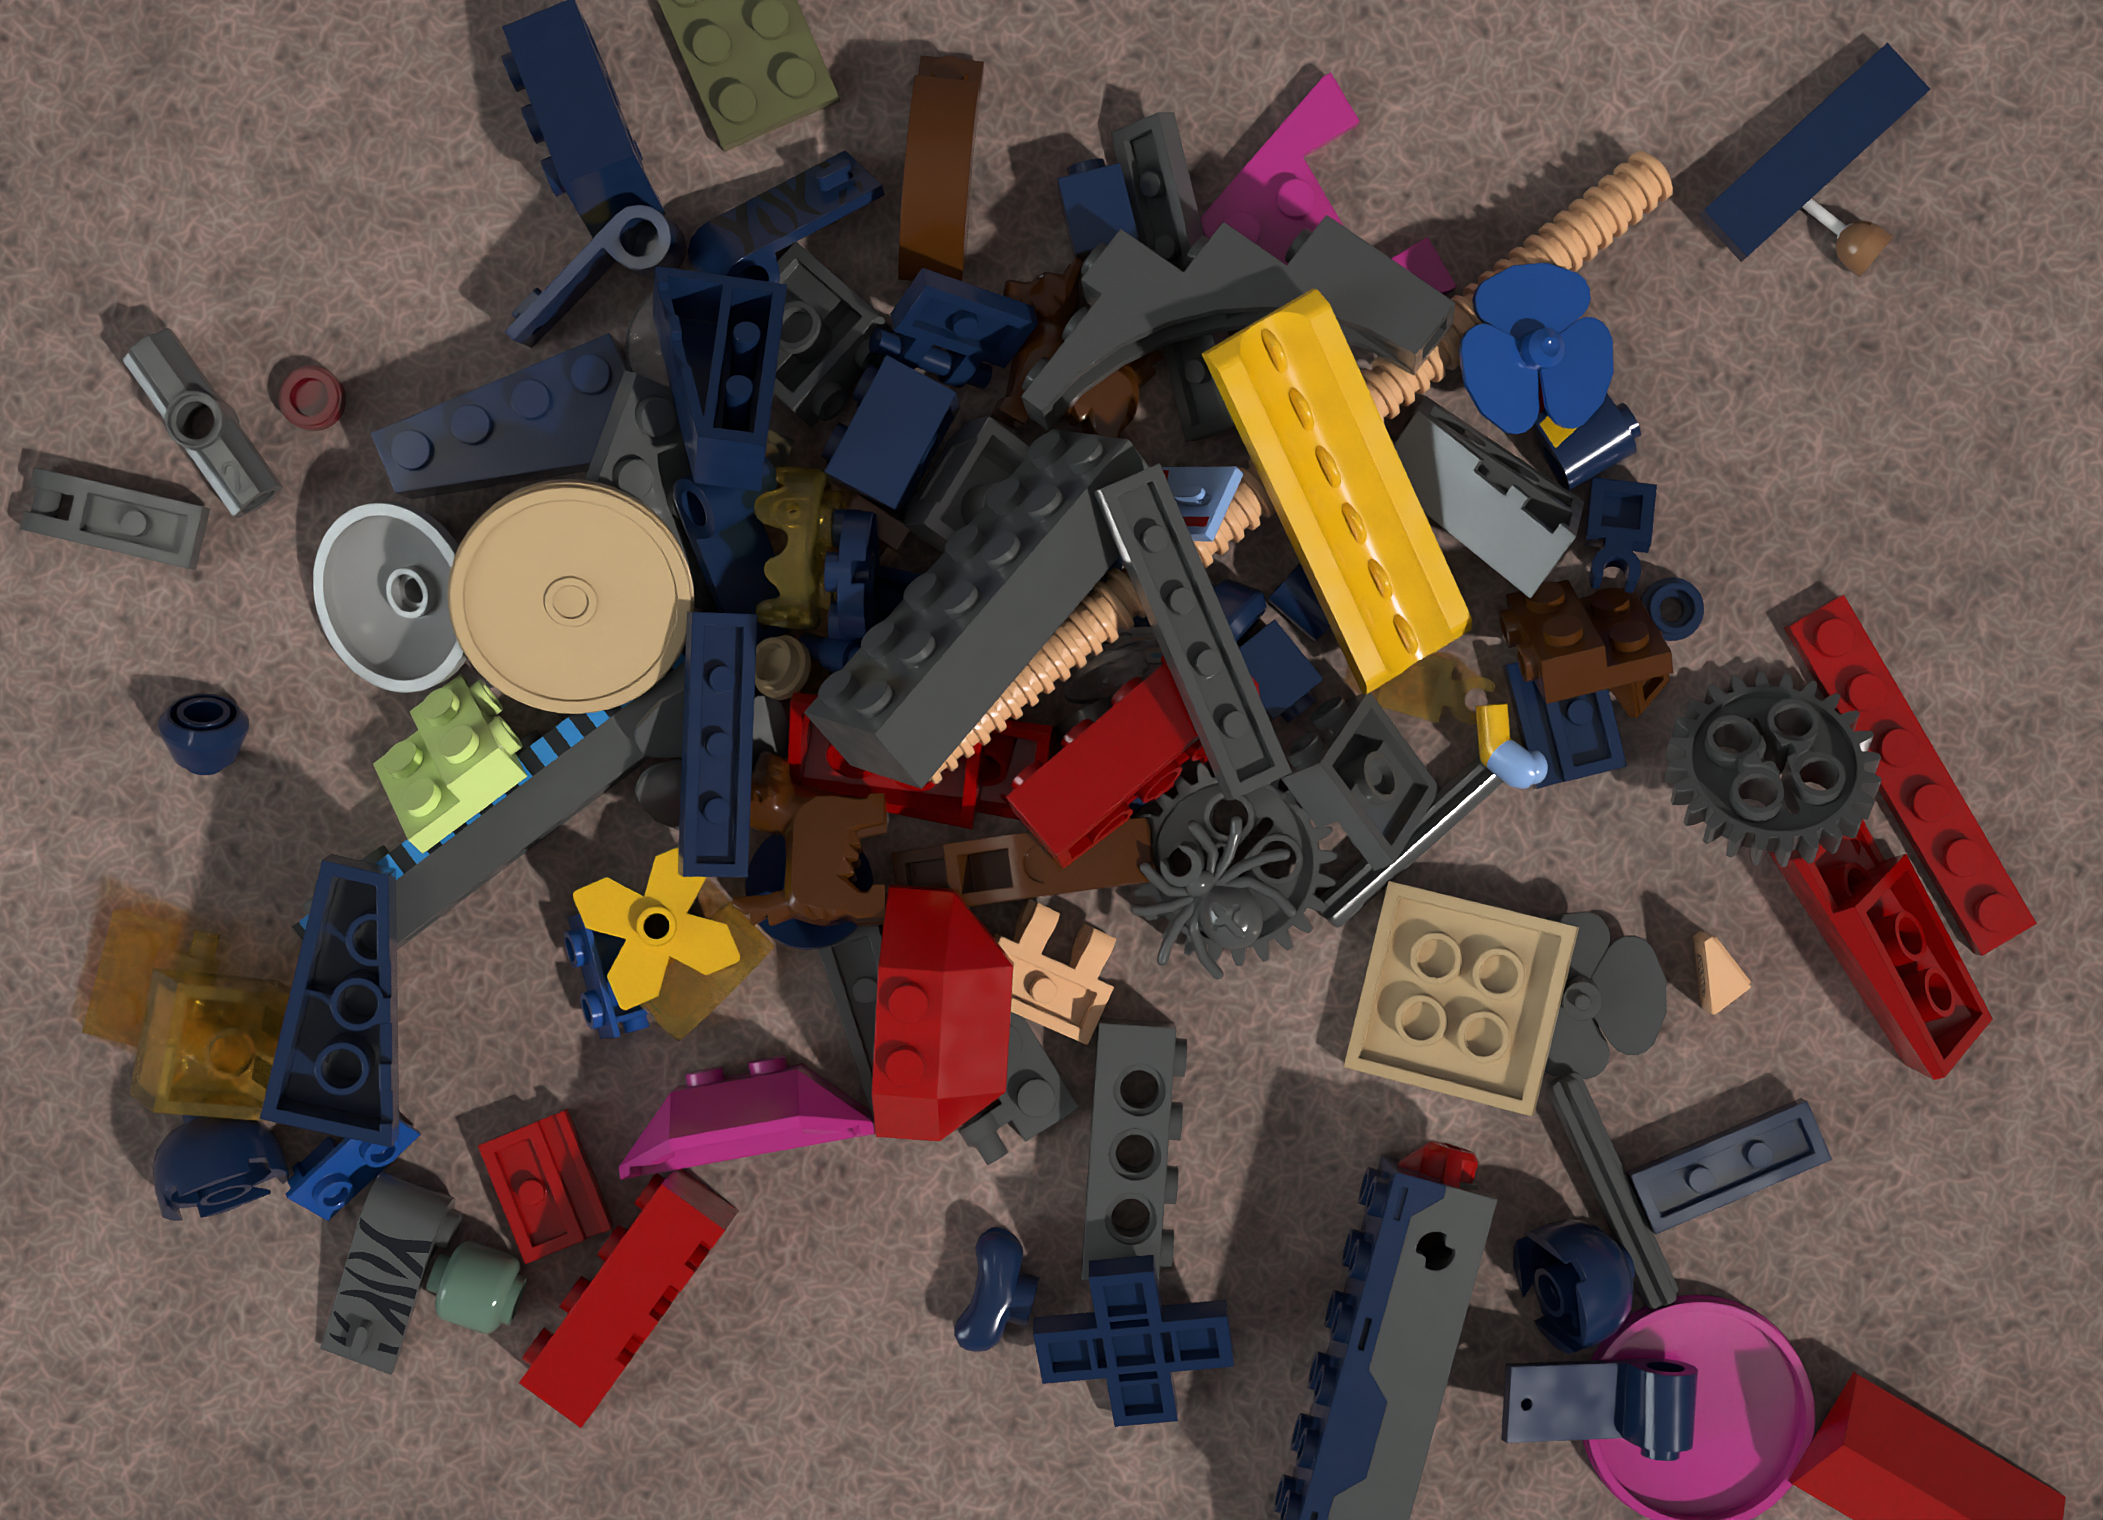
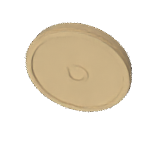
[448,479,694,714]

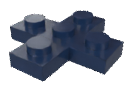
[1033,1255,1234,1427]

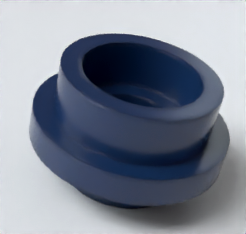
[1640,577,1704,641]

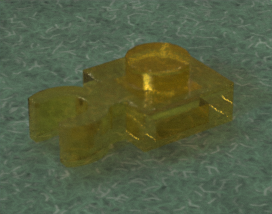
[1376,654,1495,725]

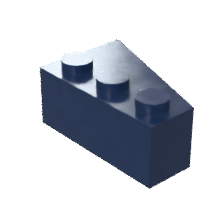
[501,0,666,238]
[653,266,787,492]

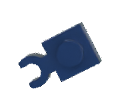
[1584,477,1657,593]

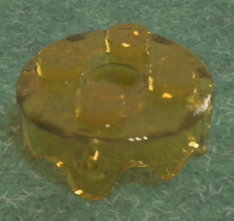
[754,467,844,630]

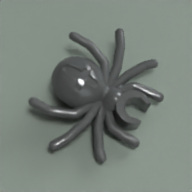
[1130,816,1296,980]

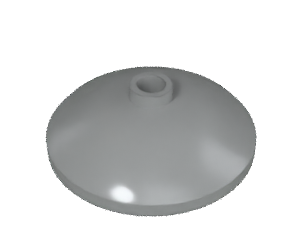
[313,501,467,693]

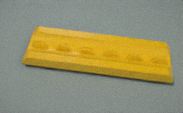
[1201,288,1472,695]

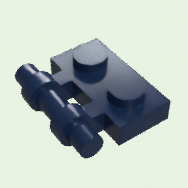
[869,268,1038,389]

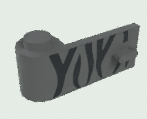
[320,1171,462,1375]

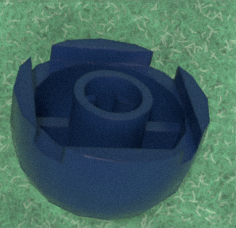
[152,1104,289,1221]
[1513,1219,1635,1354]

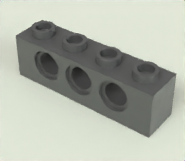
[1081,1018,1187,1285]

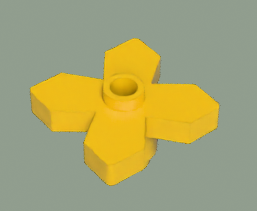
[573,847,740,1010]

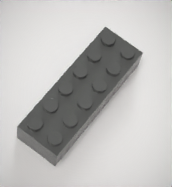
[804,429,1150,789]

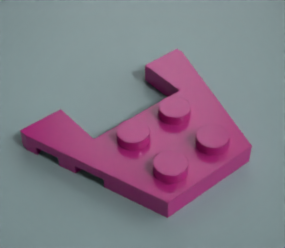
[1200,72,1457,295]

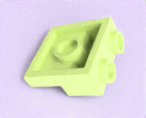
[373,674,527,854]

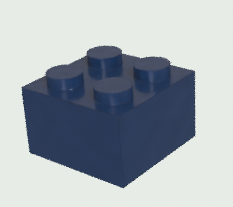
[821,355,960,519]

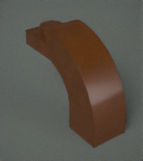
[898,55,984,281]

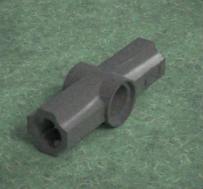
[122,328,283,518]

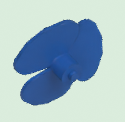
[1458,263,1614,435]

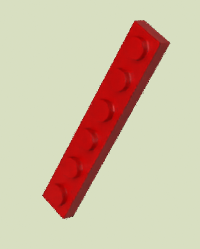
[1784,594,2037,956]

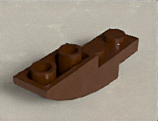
[891,817,1156,907]

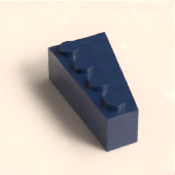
[370,333,632,499]
[260,854,399,1148]

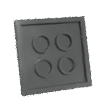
[585,371,795,613]

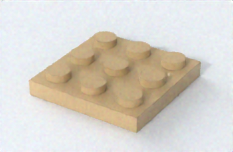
[1344,881,1579,1116]

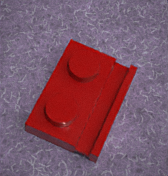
[478,1108,615,1264]

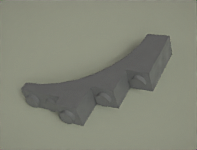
[1021,215,1455,431]

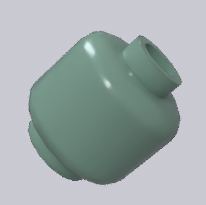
[426,1241,528,1334]

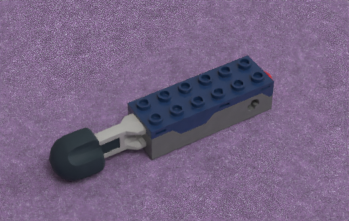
[1274,1140,1497,1520]

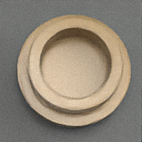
[755,635,811,700]

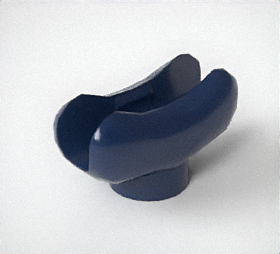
[954,1227,1040,1352]

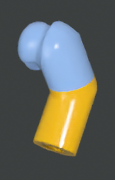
[1475,703,1548,789]

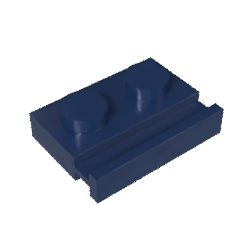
[1503,662,1627,789]

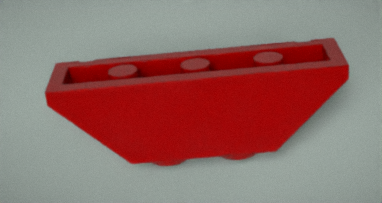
[872,884,1014,1142]

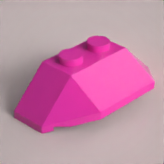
[619,1055,875,1180]

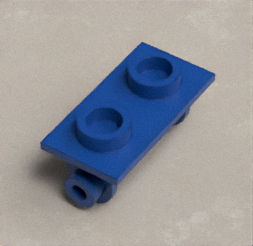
[563,914,652,1039]
[285,1119,421,1221]

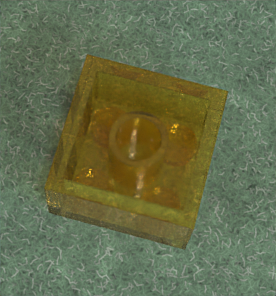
[129,967,291,1121]

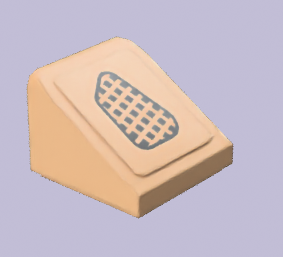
[1693,931,1751,1015]

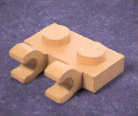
[994,899,1116,1045]

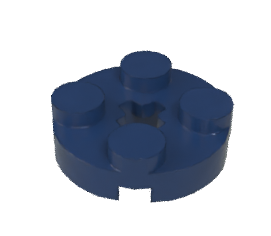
[824,508,880,641]

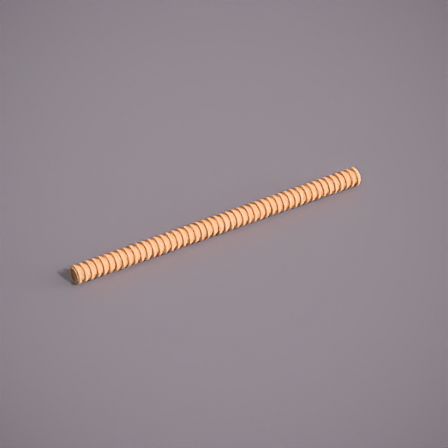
[928,151,1673,784]

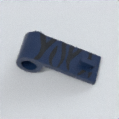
[688,150,885,283]

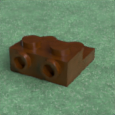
[1499,579,1673,704]

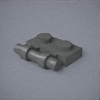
[958,1012,1079,1165]

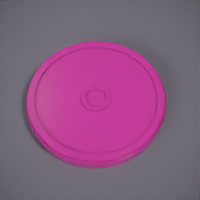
[1582,1294,1815,1520]

